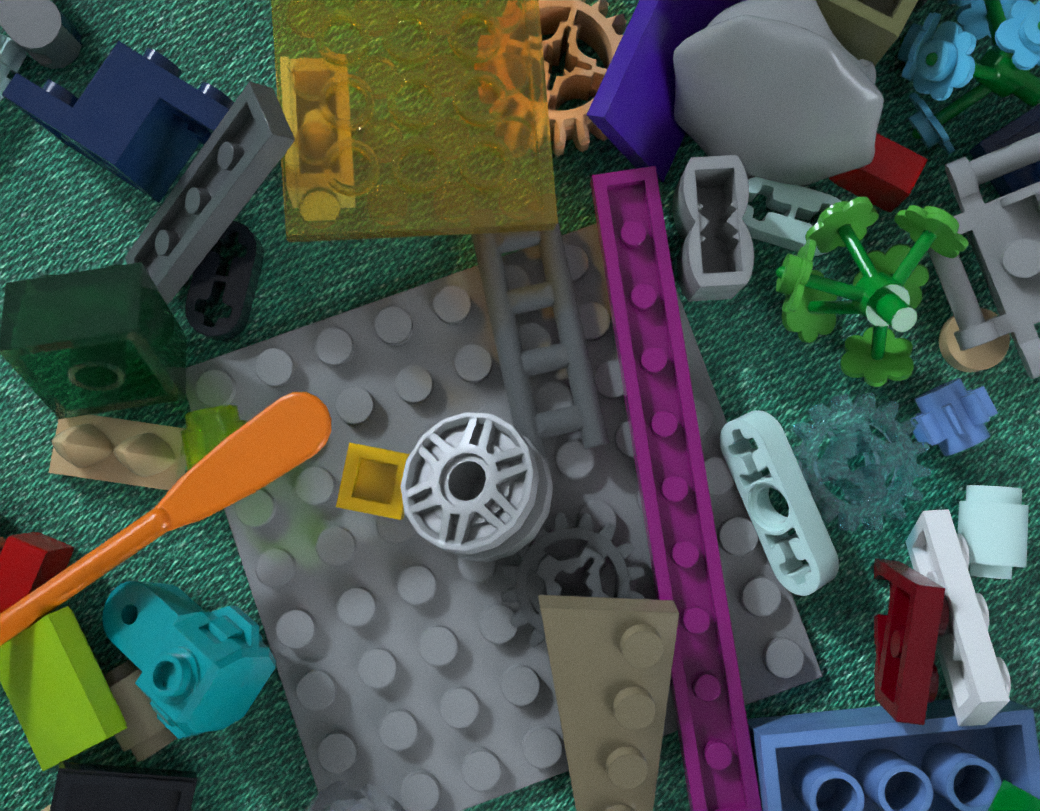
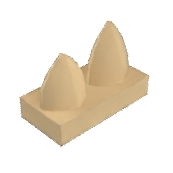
[48,410,192,490]

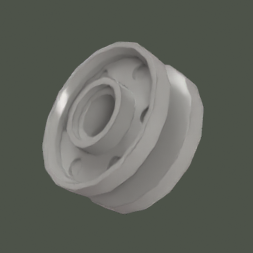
[400,412,553,562]

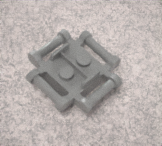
[928,132,1040,379]

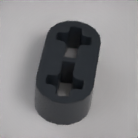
[185,221,264,341]

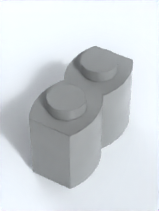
[672,155,754,302]

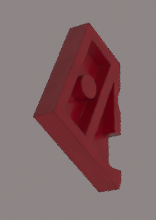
[874,558,949,725]

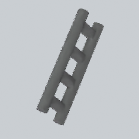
[467,196,609,458]

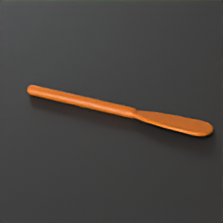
[0,392,332,646]

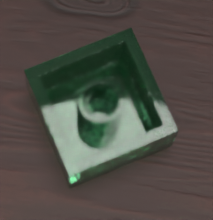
[0,262,187,419]

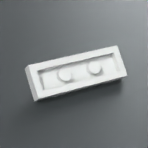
[905,509,1011,727]

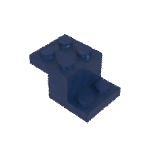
[1,41,234,203]

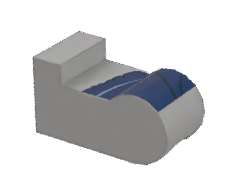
[0,0,82,69]

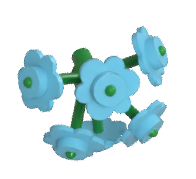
[898,0,1040,154]

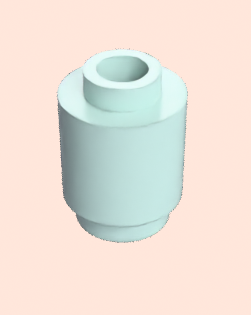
[958,485,1029,579]

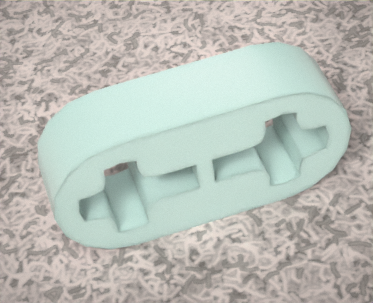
[742,177,841,256]

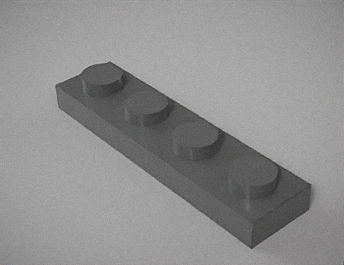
[125,81,295,309]

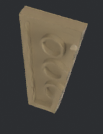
[538,595,679,811]

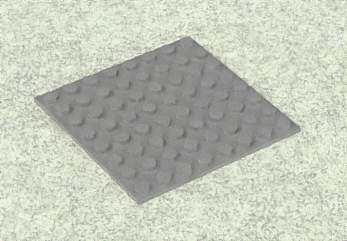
[178,223,823,811]

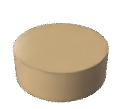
[939,308,1010,372]

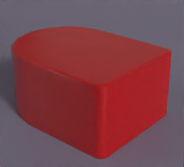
[829,133,928,212]
[0,532,74,629]

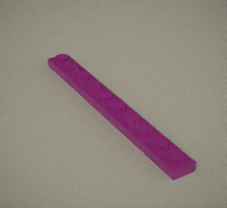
[590,166,762,811]

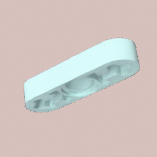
[720,410,839,596]

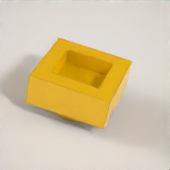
[336,442,410,520]

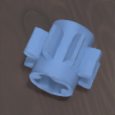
[907,378,998,456]

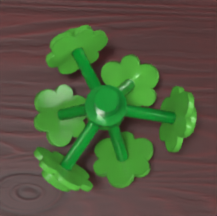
[776,196,969,387]

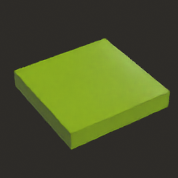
[0,606,127,771]

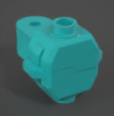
[102,581,276,739]

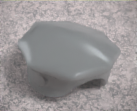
[673,0,884,187]

